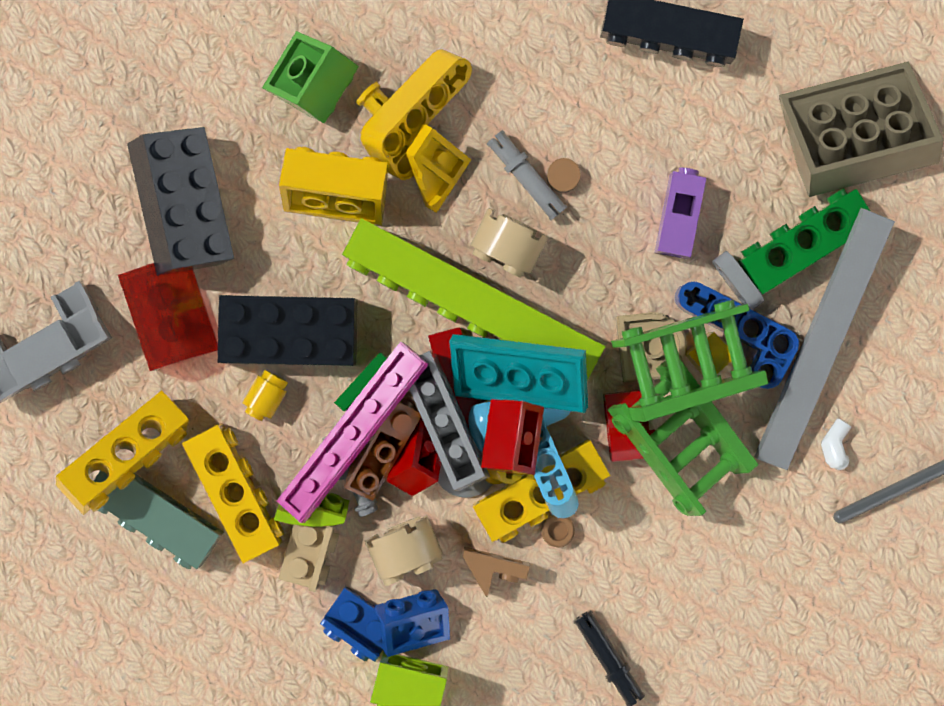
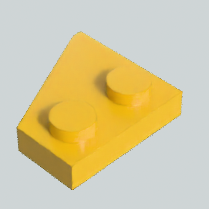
[406,124,472,213]

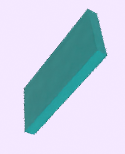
[449,334,588,413]

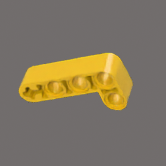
[361,49,472,180]

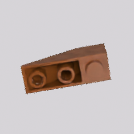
[343,398,421,501]

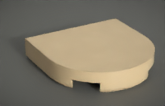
[615,312,687,382]

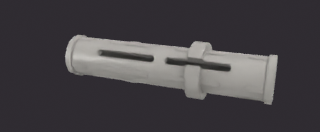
[487,130,567,220]

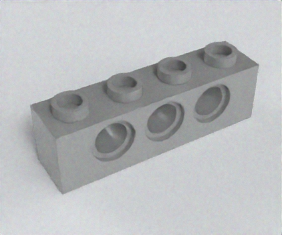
[410,351,490,491]

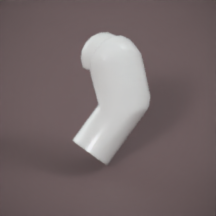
[821,418,852,470]

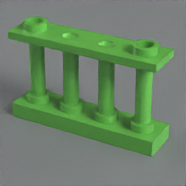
[611,300,768,422]
[608,360,759,516]

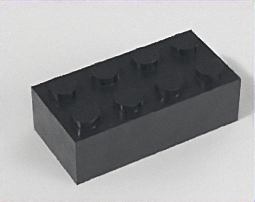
[127,127,234,276]
[217,295,358,366]

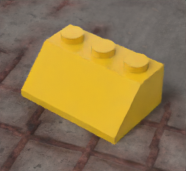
[279,147,388,226]

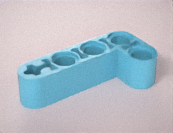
[534,408,579,519]

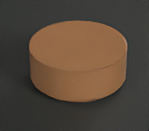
[547,158,581,193]
[541,514,575,548]

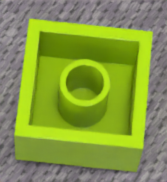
[370,652,449,706]

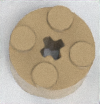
[470,208,549,278]
[365,515,443,586]

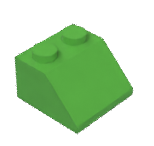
[262,31,359,124]

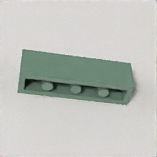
[94,471,224,569]

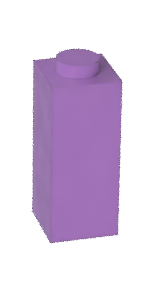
[654,167,706,259]

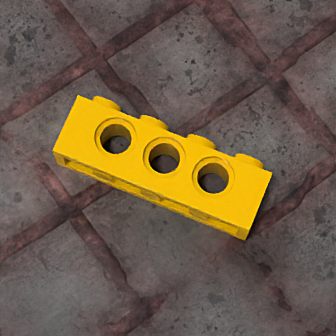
[56,390,189,515]
[182,424,284,564]
[473,439,610,543]

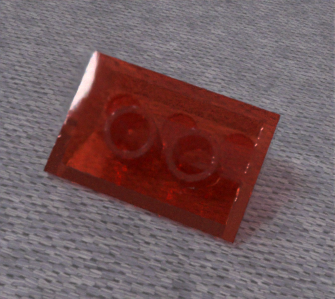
[118,263,218,371]

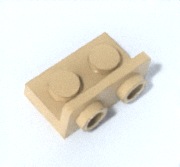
[278,525,339,592]

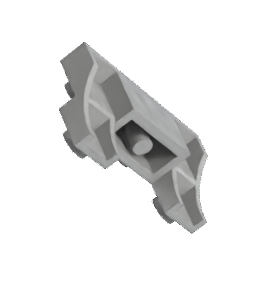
[0,280,112,403]

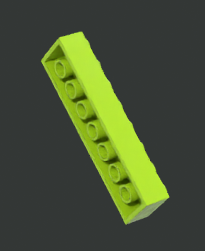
[342,218,605,381]

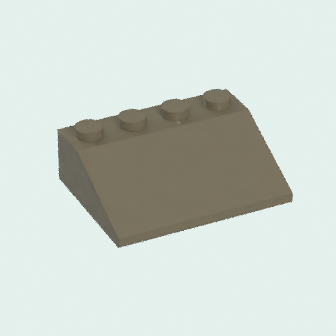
[779,61,944,197]

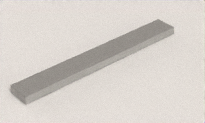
[754,208,895,470]

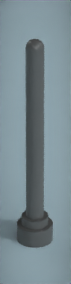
[833,460,944,523]

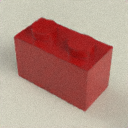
[481,399,544,475]

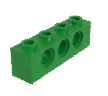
[737,188,870,295]

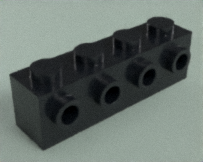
[600,0,744,67]

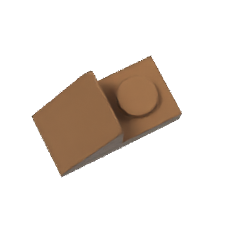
[463,547,530,597]

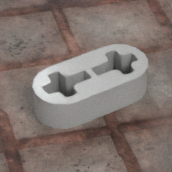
[712,251,764,310]

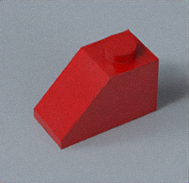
[387,417,441,497]

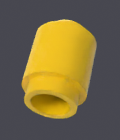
[242,369,288,422]

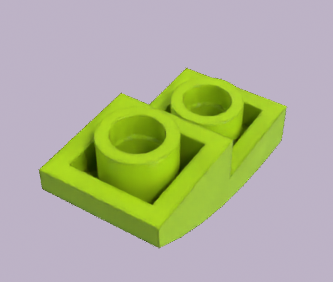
[274,492,350,527]

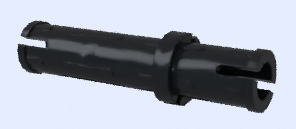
[573,610,645,706]

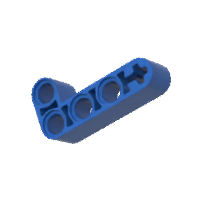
[675,281,799,389]

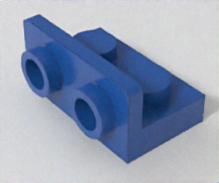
[320,586,383,662]
[374,589,450,657]

